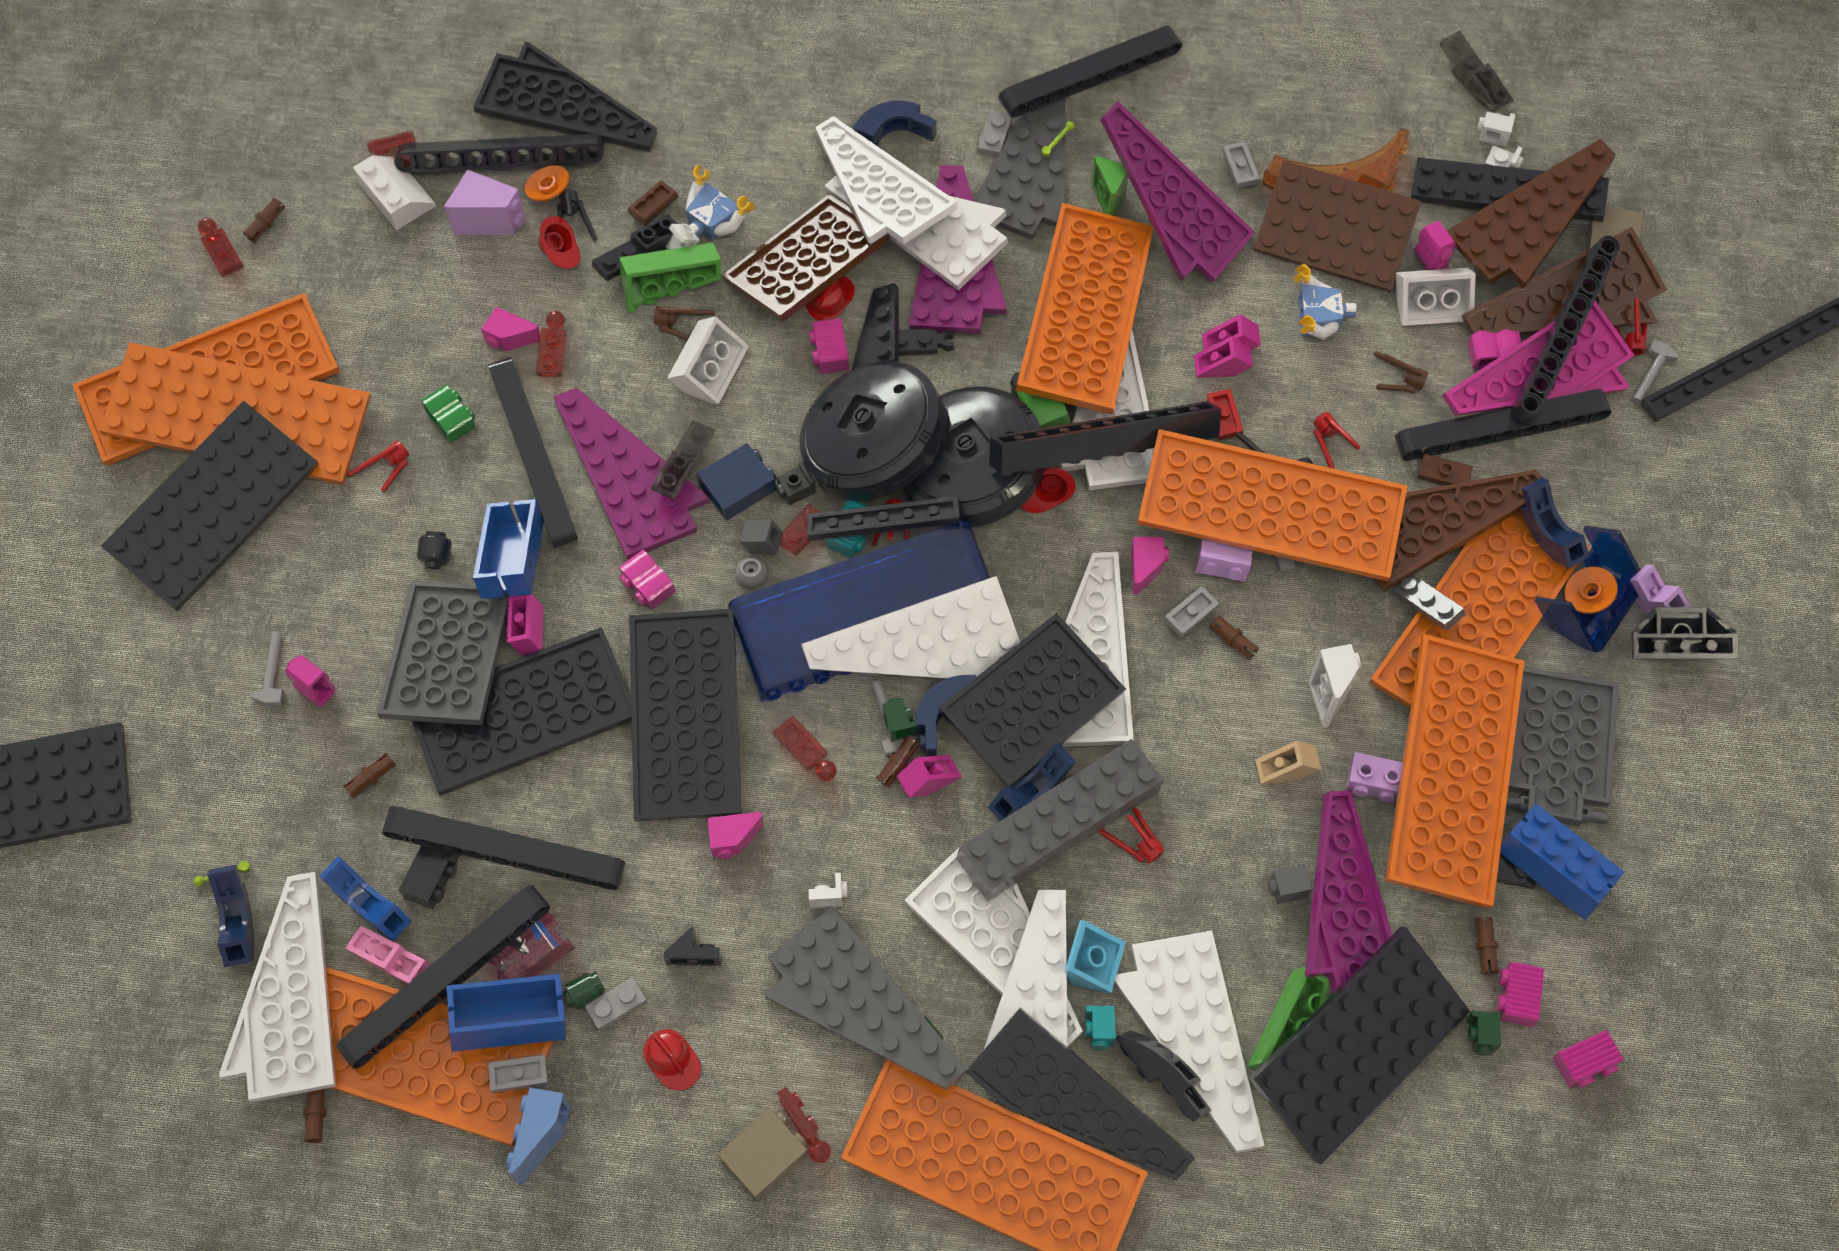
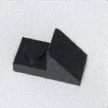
[664,927,722,966]

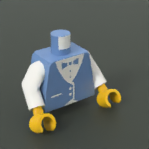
[685,165,754,240]
[1294,264,1356,340]

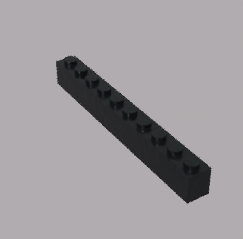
[989,401,1221,476]

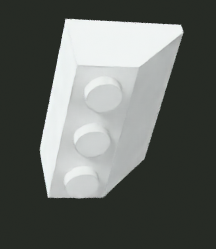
[353,155,436,230]
[1396,268,1475,326]
[667,316,749,405]
[1308,644,1361,729]

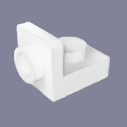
[1485,146,1523,168]
[666,223,700,250]
[809,873,847,909]

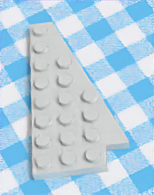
[816,116,958,244]
[825,175,1008,291]
[1061,330,1154,491]
[1062,552,1134,747]
[904,848,1082,1048]
[219,872,336,1103]
[1114,931,1264,1153]

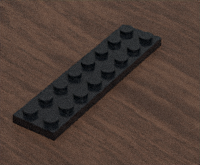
[1411,157,1609,222]

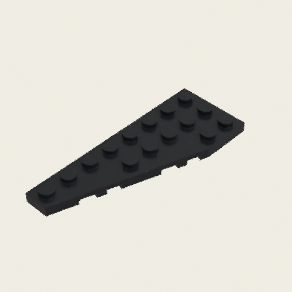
[967,1007,1195,1180]

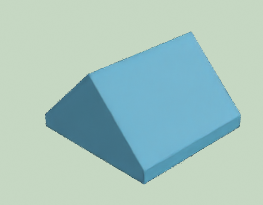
[1065,920,1126,993]

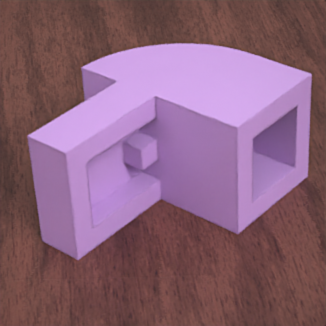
[1630,565,1691,614]

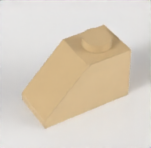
[1255,740,1322,785]

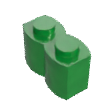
[421,385,476,443]

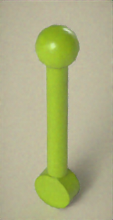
[1042,121,1075,157]
[194,861,250,887]

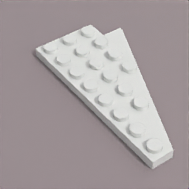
[801,576,1020,679]

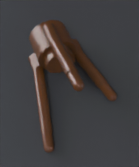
[654,306,716,341]
[1374,351,1428,393]

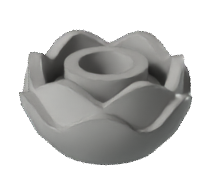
[735,557,768,587]

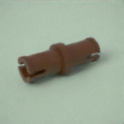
[243,198,285,243]
[1209,615,1259,660]
[876,735,920,788]
[343,753,396,799]
[1475,917,1499,975]
[303,1089,327,1144]

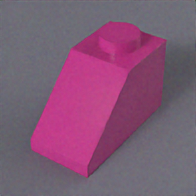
[481,307,541,351]
[1202,314,1261,350]
[1194,336,1253,378]
[1131,537,1169,594]
[897,755,962,798]
[708,812,763,859]

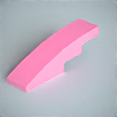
[345,926,430,985]

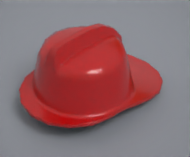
[538,216,580,269]
[807,276,855,321]
[1021,467,1076,513]
[643,1029,701,1091]

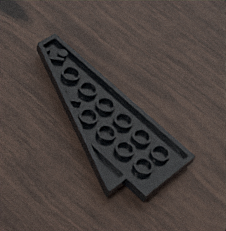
[473,41,658,152]

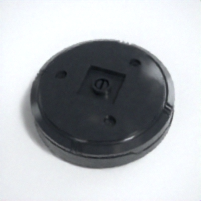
[800,361,947,501]
[903,387,1046,528]

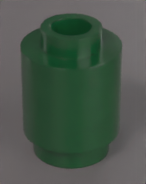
[562,971,605,1009]

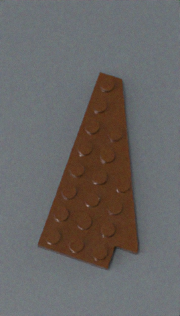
[1447,139,1616,288]
[1461,227,1667,335]
[1372,470,1552,592]

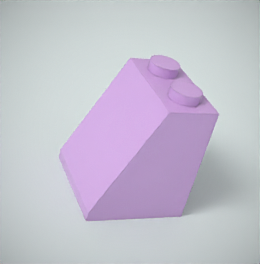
[444,170,526,235]

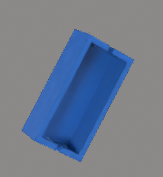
[473,499,544,599]
[1500,803,1625,920]
[447,974,565,1052]

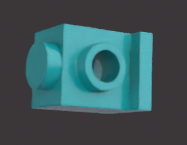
[1085,1006,1116,1050]

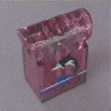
[488,911,575,980]

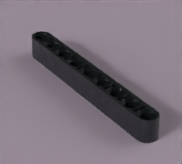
[998,25,1183,118]
[394,134,605,172]
[1512,235,1620,422]
[488,357,578,548]
[1394,389,1612,461]
[382,806,626,890]
[336,885,551,1069]

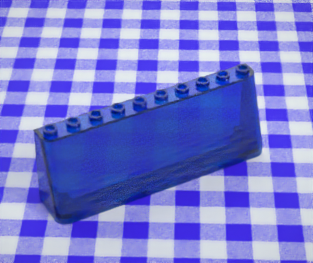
[728,521,990,702]

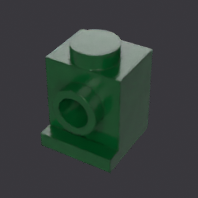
[883,698,916,742]
[1466,1010,1501,1056]

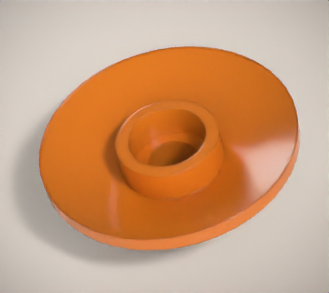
[525,165,570,202]
[1565,567,1618,614]

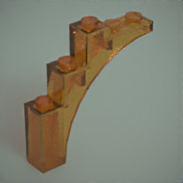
[1262,128,1410,192]

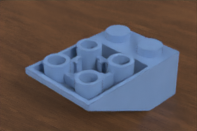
[506,1088,571,1185]

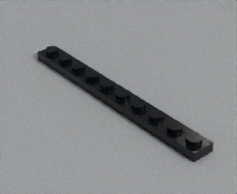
[1640,298,1839,422]

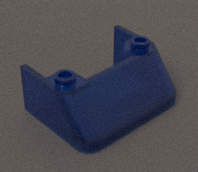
[1534,526,1641,653]

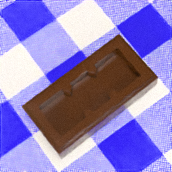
[627,180,678,226]
[1417,453,1473,486]

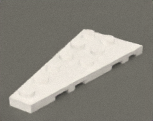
[984,890,1067,1049]

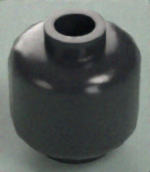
[417,531,452,569]

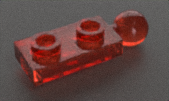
[198,217,244,277]
[536,311,567,377]
[773,715,837,781]
[777,1087,831,1164]

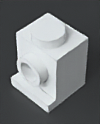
[1477,112,1515,147]

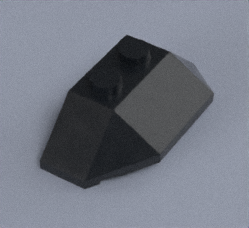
[1632,607,1738,660]

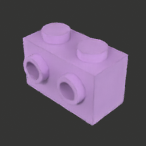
[1195,539,1252,582]
[1345,752,1403,803]

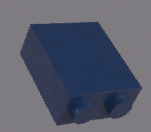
[697,443,777,521]

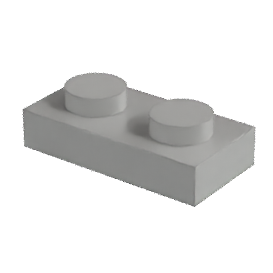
[977,111,1012,157]
[1222,141,1260,189]
[1164,586,1220,638]
[585,977,647,1032]
[488,1055,549,1093]

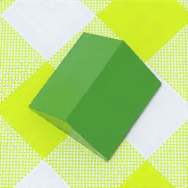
[1091,156,1128,216]
[1017,391,1071,428]

